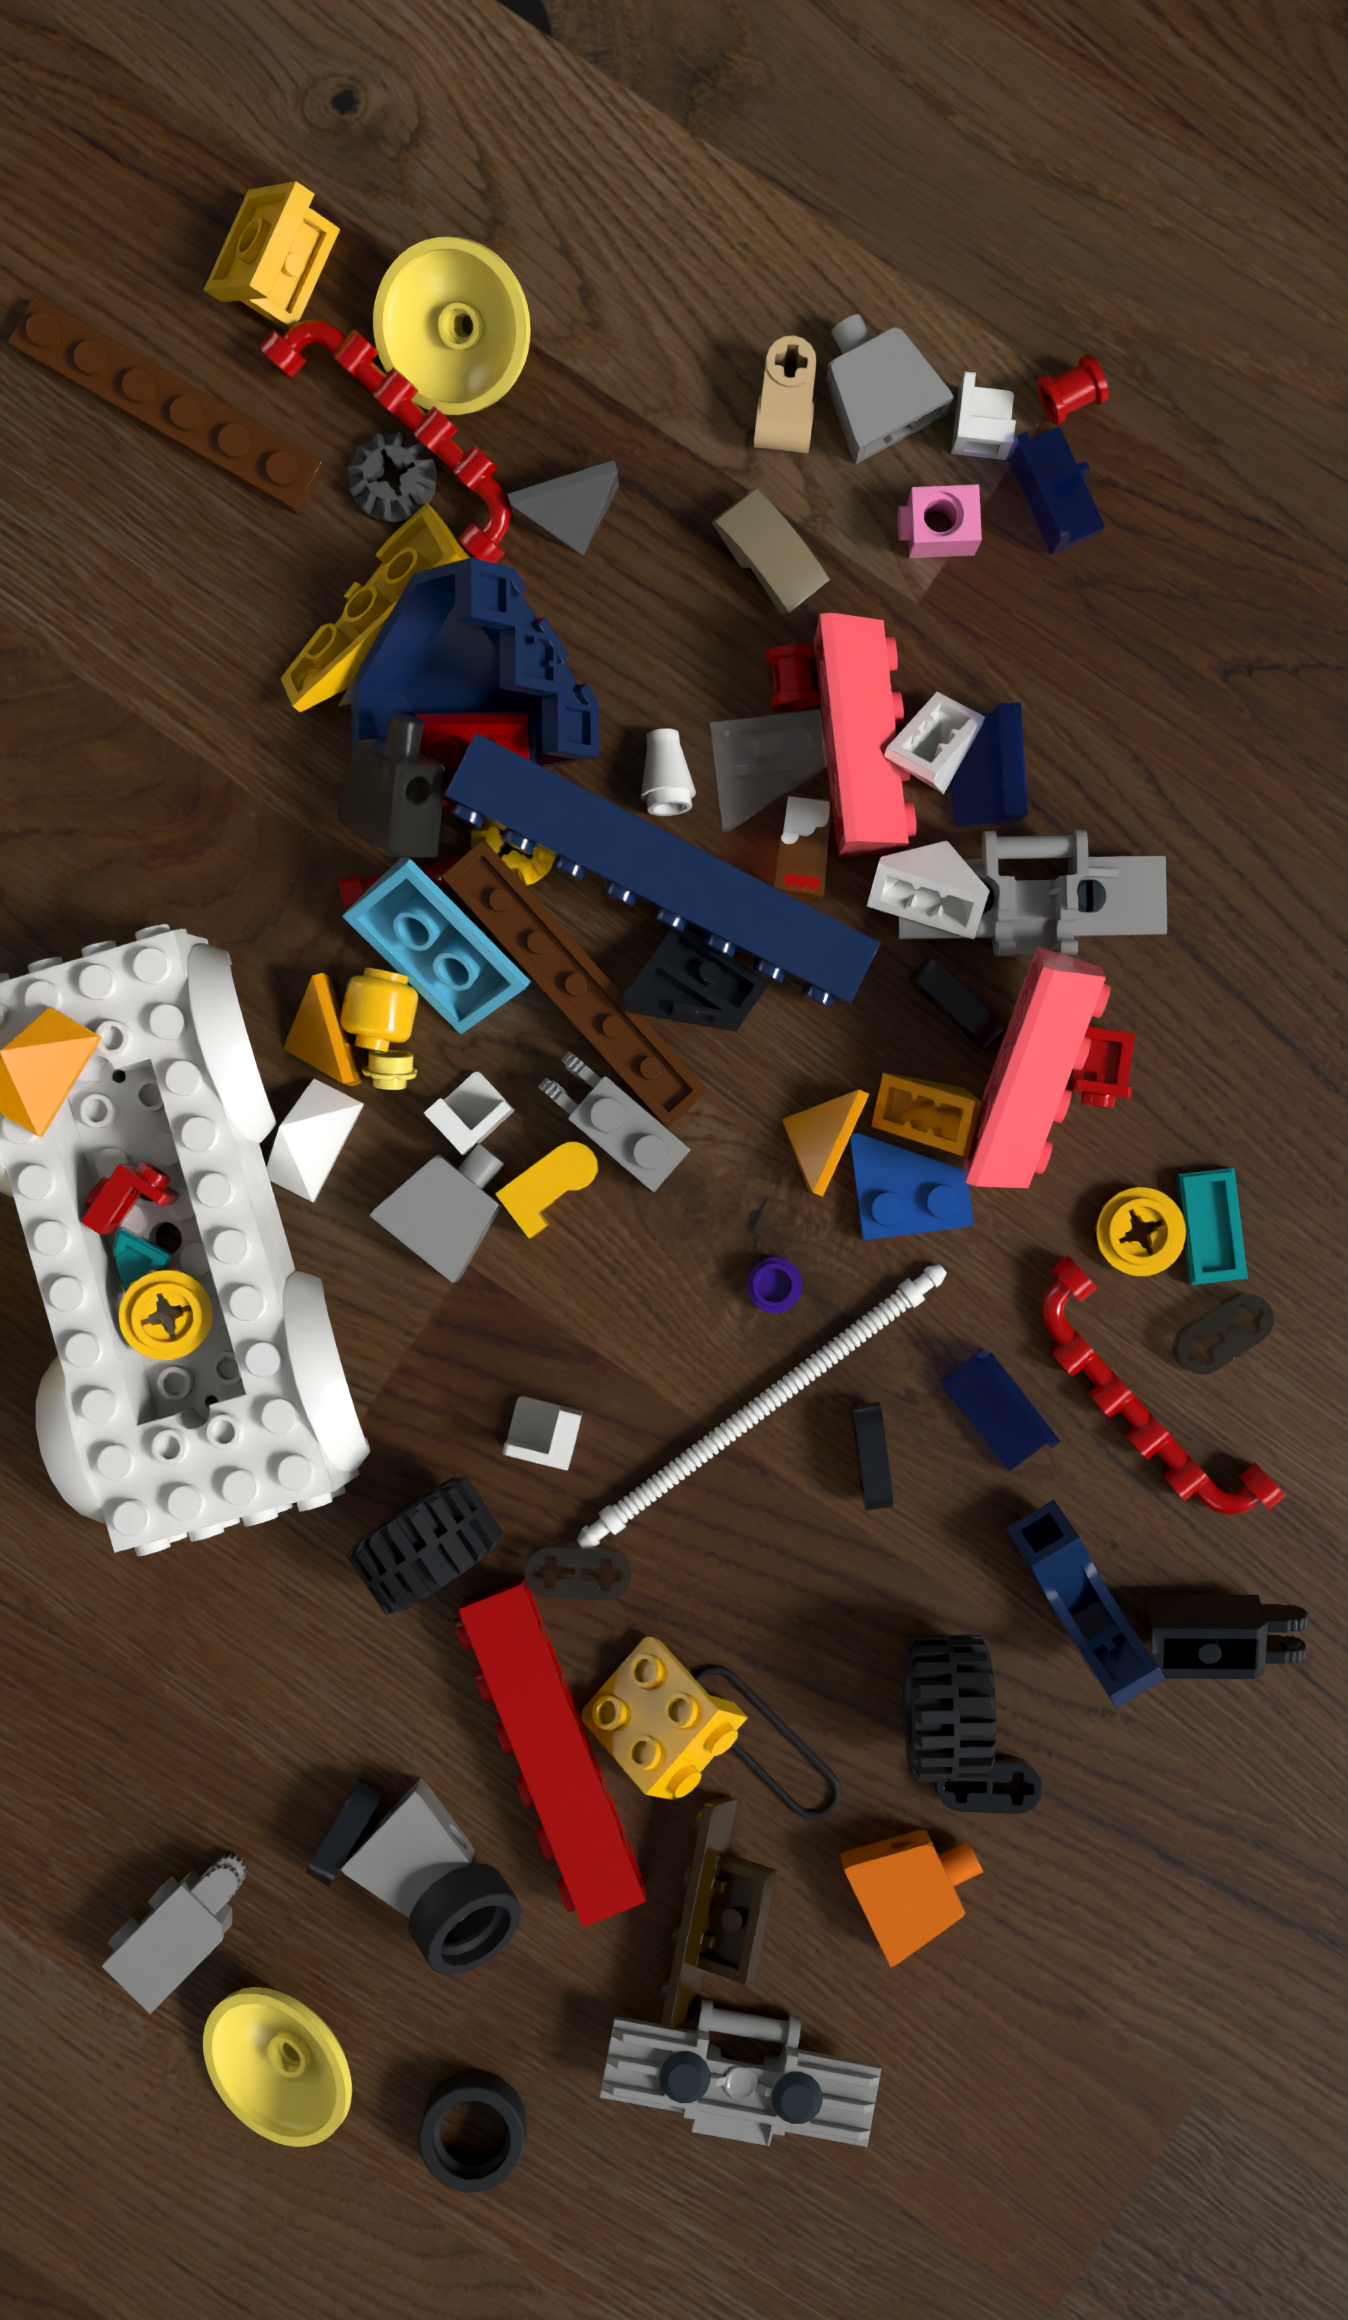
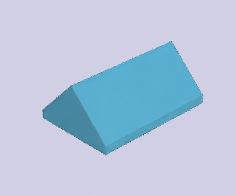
[342,855,531,1034]

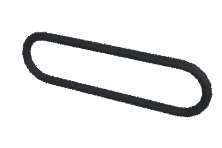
[694,1666,841,1820]

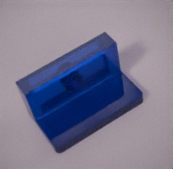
[951,702,1028,827]
[939,1348,1060,1471]

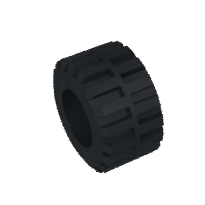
[347,1476,504,1615]
[903,1635,997,1782]

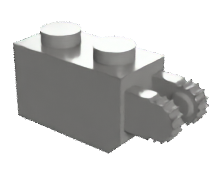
[538,1051,691,1192]
[102,1853,248,2014]

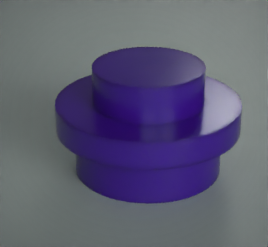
[746,1257,802,1313]

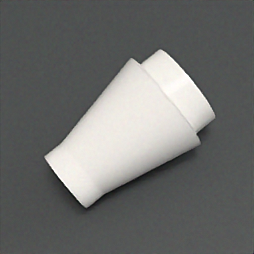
[641,729,696,816]

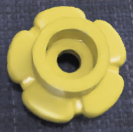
[362,1049,417,1090]

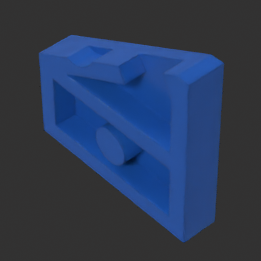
[849,1133,974,1240]

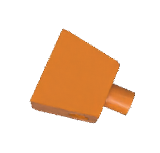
[840,1829,983,1967]

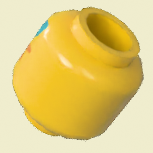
[340,968,418,1053]

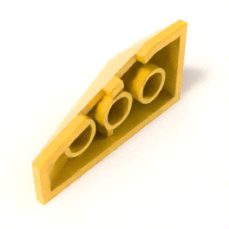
[281,503,474,712]

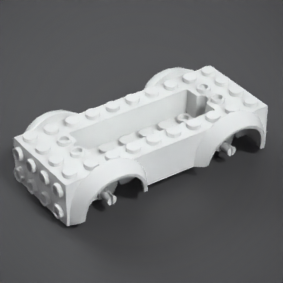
[0,924,370,1557]

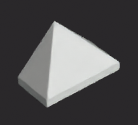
[884,692,985,795]
[867,841,990,939]
[266,1079,364,1202]

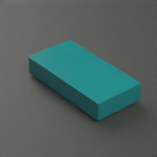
[1175,1168,1248,1285]

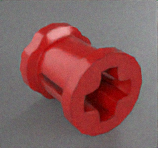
[1036,354,1109,425]
[765,644,820,711]

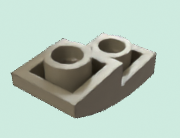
[712,488,830,614]

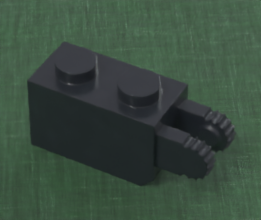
[1143,1594,1309,1679]

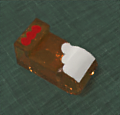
[773,792,833,902]

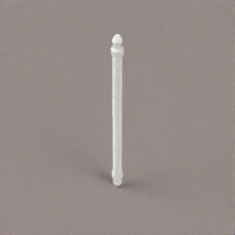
[577,1264,946,1549]

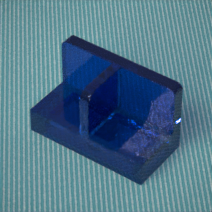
[1007,426,1105,555]

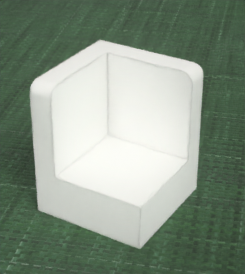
[951,371,1016,460]
[424,1072,515,1155]
[502,1396,583,1470]

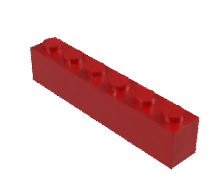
[454,1576,647,1927]

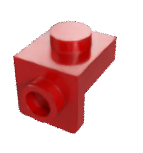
[1067,1026,1135,1109]
[81,1160,180,1235]

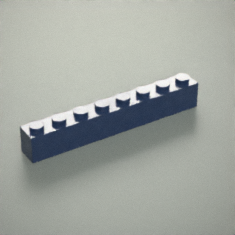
[443,733,881,1009]

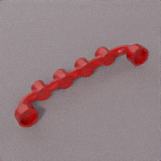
[259,319,511,564]
[1041,1255,1286,1515]

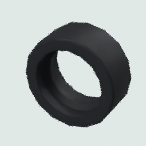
[408,1864,522,1975]
[418,2071,527,2193]

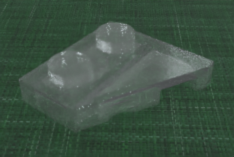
[709,709,827,832]

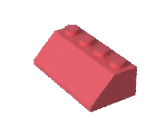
[813,613,916,859]
[963,946,1111,1188]

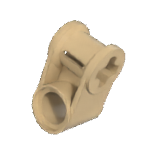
[754,335,816,453]

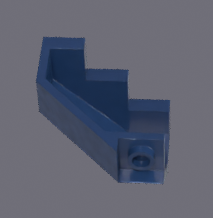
[338,557,599,770]

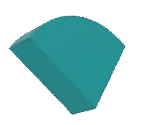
[113,1227,174,1291]

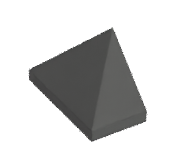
[507,460,619,556]

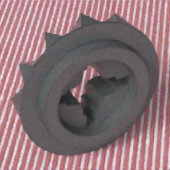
[348,431,437,522]

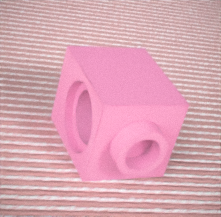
[897,484,982,558]

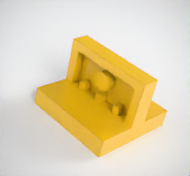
[203,181,340,331]

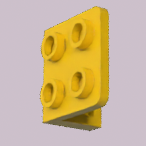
[581,1637,748,1800]

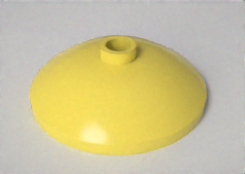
[373,237,531,415]
[203,1987,352,2147]

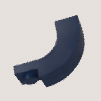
[1006,1500,1165,1708]

